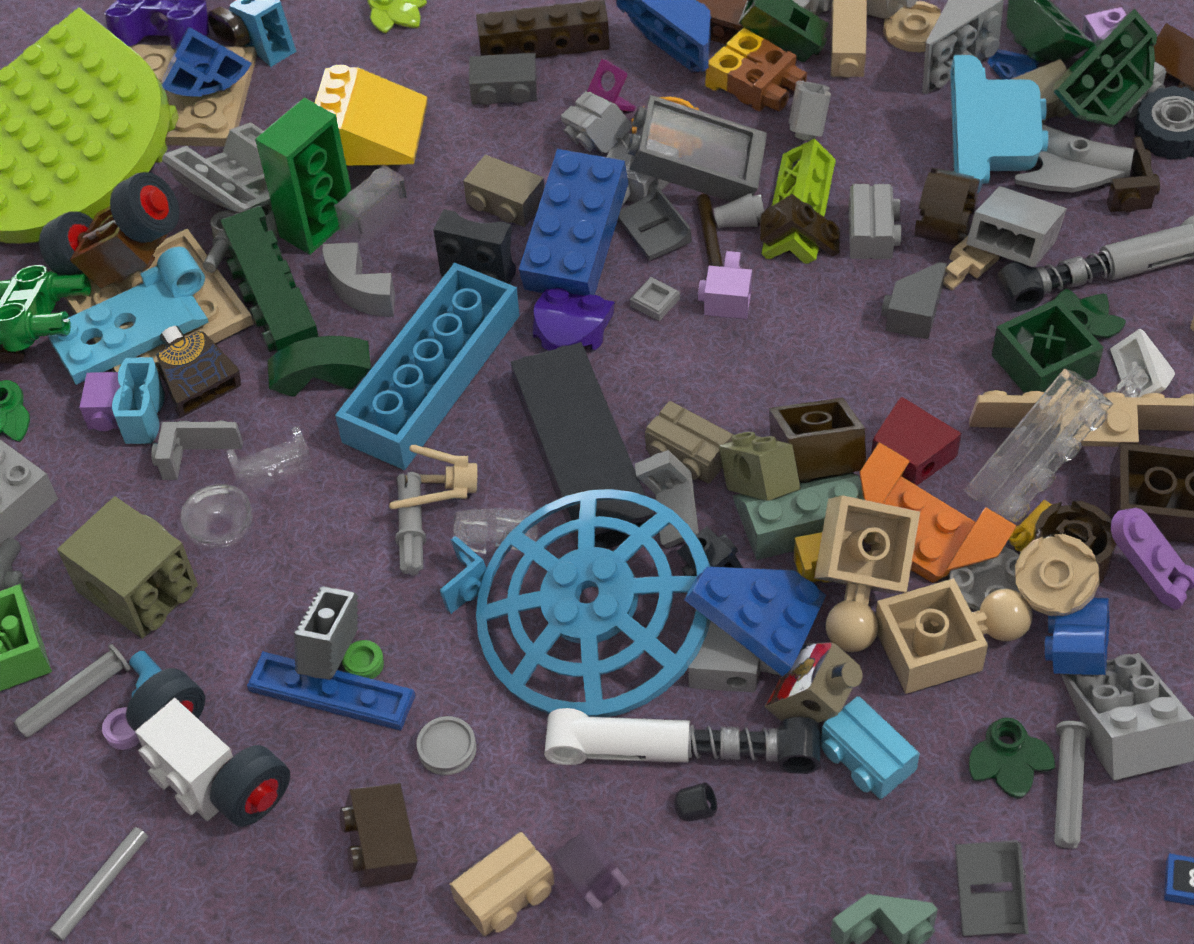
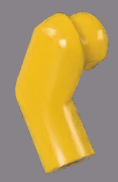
[1008,500,1052,552]

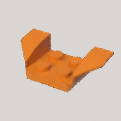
[860,442,1016,583]

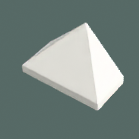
[1110,329,1175,397]

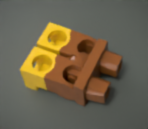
[705,28,807,112]

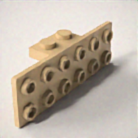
[969,390,1194,447]

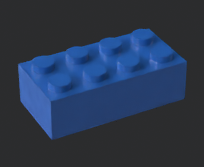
[518,149,629,296]

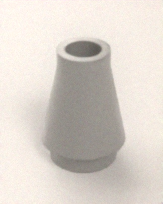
[714,193,764,229]

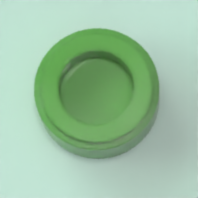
[342,640,384,679]

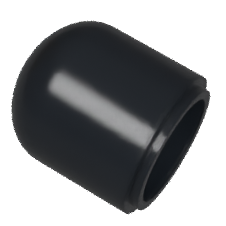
[674,782,717,822]

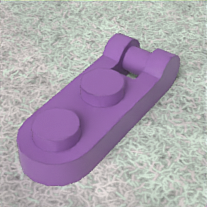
[1111,508,1194,610]

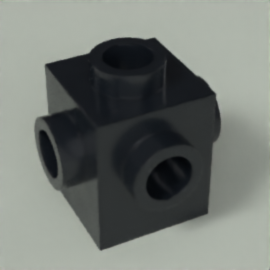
[676,526,743,576]

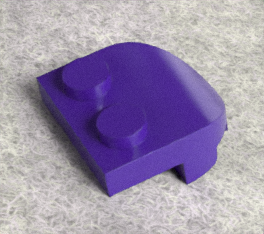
[532,288,615,351]

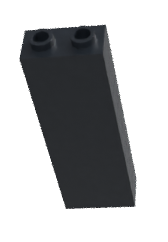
[511,342,653,549]

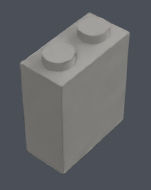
[966,186,1067,267]

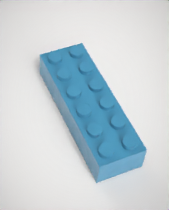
[335,263,520,470]

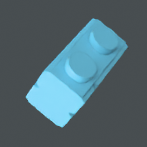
[821,696,920,799]

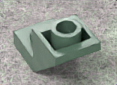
[831,894,938,944]

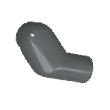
[0,538,24,591]

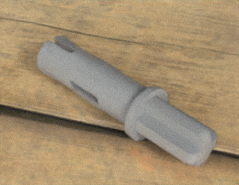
[395,472,426,576]

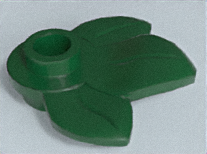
[1055,289,1126,339]
[969,718,1055,799]

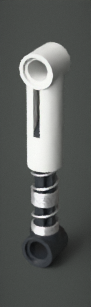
[544,708,821,774]

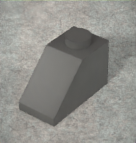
[881,262,947,340]

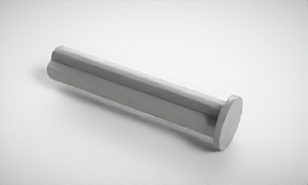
[15,644,131,738]
[1054,721,1091,849]

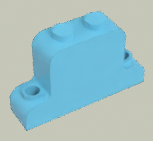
[950,55,1048,193]

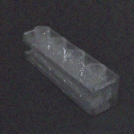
[964,368,1113,523]

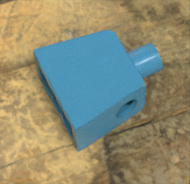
[229,0,296,67]

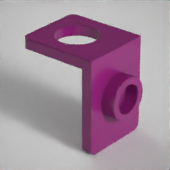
[587,59,636,112]

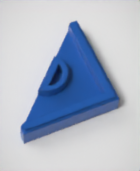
[987,49,1040,80]

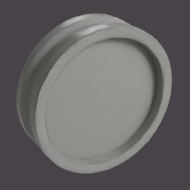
[417,716,476,775]

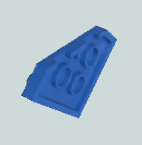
[684,567,826,676]

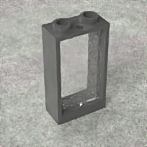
[627,95,767,202]

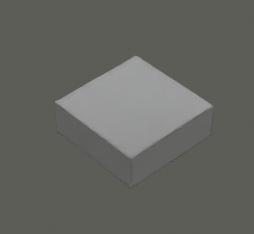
[630,277,680,321]

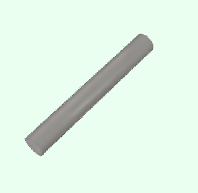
[49,827,148,941]

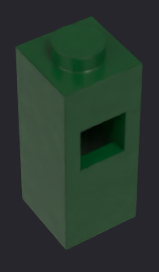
[738,0,828,62]

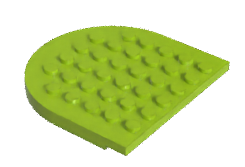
[0,7,169,244]

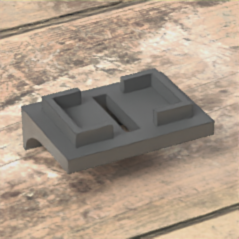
[618,184,692,261]
[954,840,1029,936]

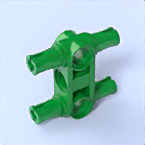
[0,265,91,351]

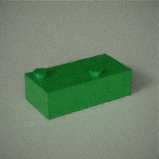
[255,97,356,255]

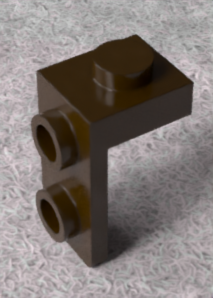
[1107,137,1160,212]
[760,194,840,256]

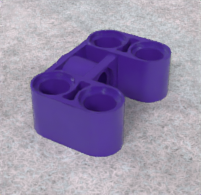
[105,0,210,49]

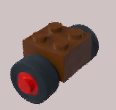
[39,172,179,289]

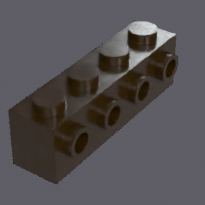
[476,0,610,58]

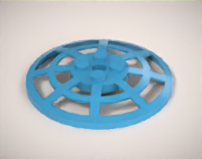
[476,489,711,717]

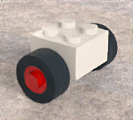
[126,668,290,827]

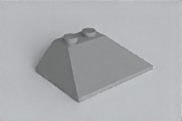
[162,122,271,213]

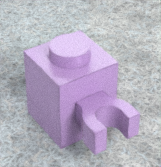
[698,251,752,319]

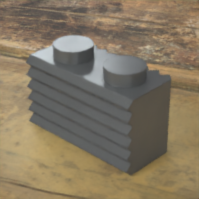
[469,53,537,105]
[294,587,359,680]

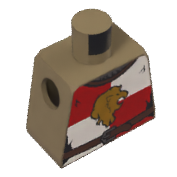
[765,642,862,723]

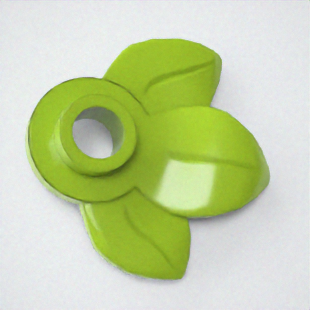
[367,0,427,34]

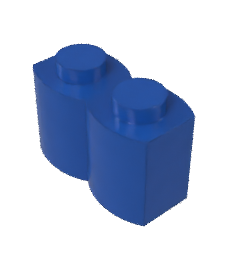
[1045,598,1110,675]

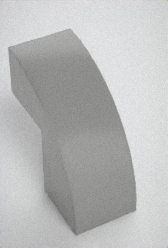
[323,243,395,317]

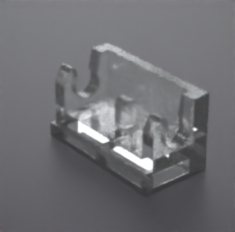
[226,426,314,495]

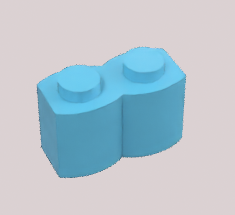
[112,357,165,444]

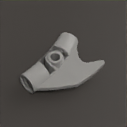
[1014,124,1134,192]

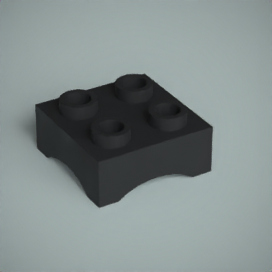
[433,209,516,284]

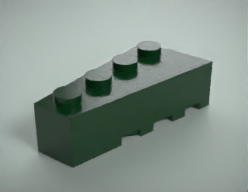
[221,205,319,353]

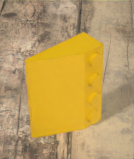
[315,65,427,166]

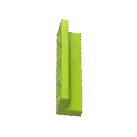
[761,138,836,264]

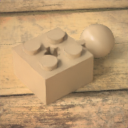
[815,495,920,652]
[876,578,1033,694]

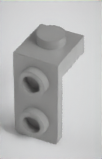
[152,421,243,480]
[635,450,699,548]

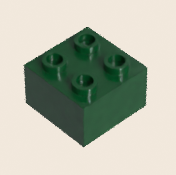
[991,298,1104,396]

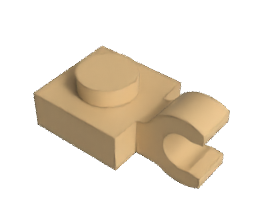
[944,235,1000,291]

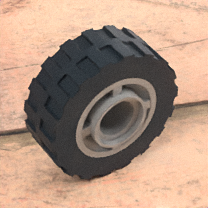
[1134,86,1194,160]

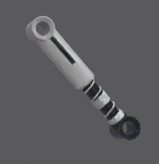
[996,215,1194,312]

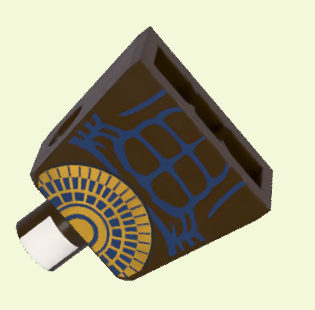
[156,326,241,418]

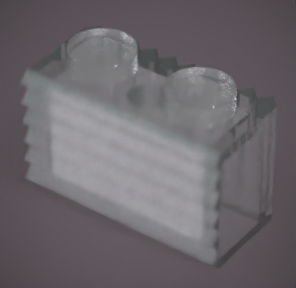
[334,165,409,245]

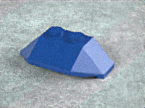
[616,0,711,73]

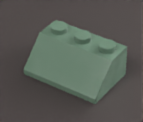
[733,472,864,560]

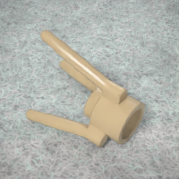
[389,445,477,509]

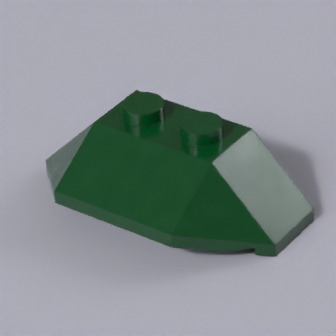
[1006,0,1094,63]
[1053,9,1157,128]

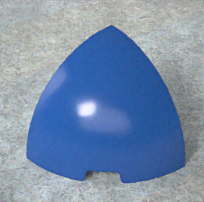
[161,27,252,97]

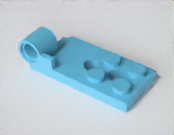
[47,247,209,385]

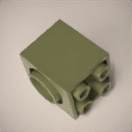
[57,496,198,639]

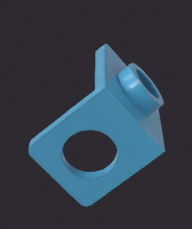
[440,536,487,613]

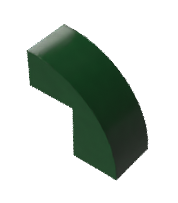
[267,336,371,397]

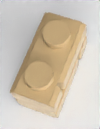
[450,832,554,937]

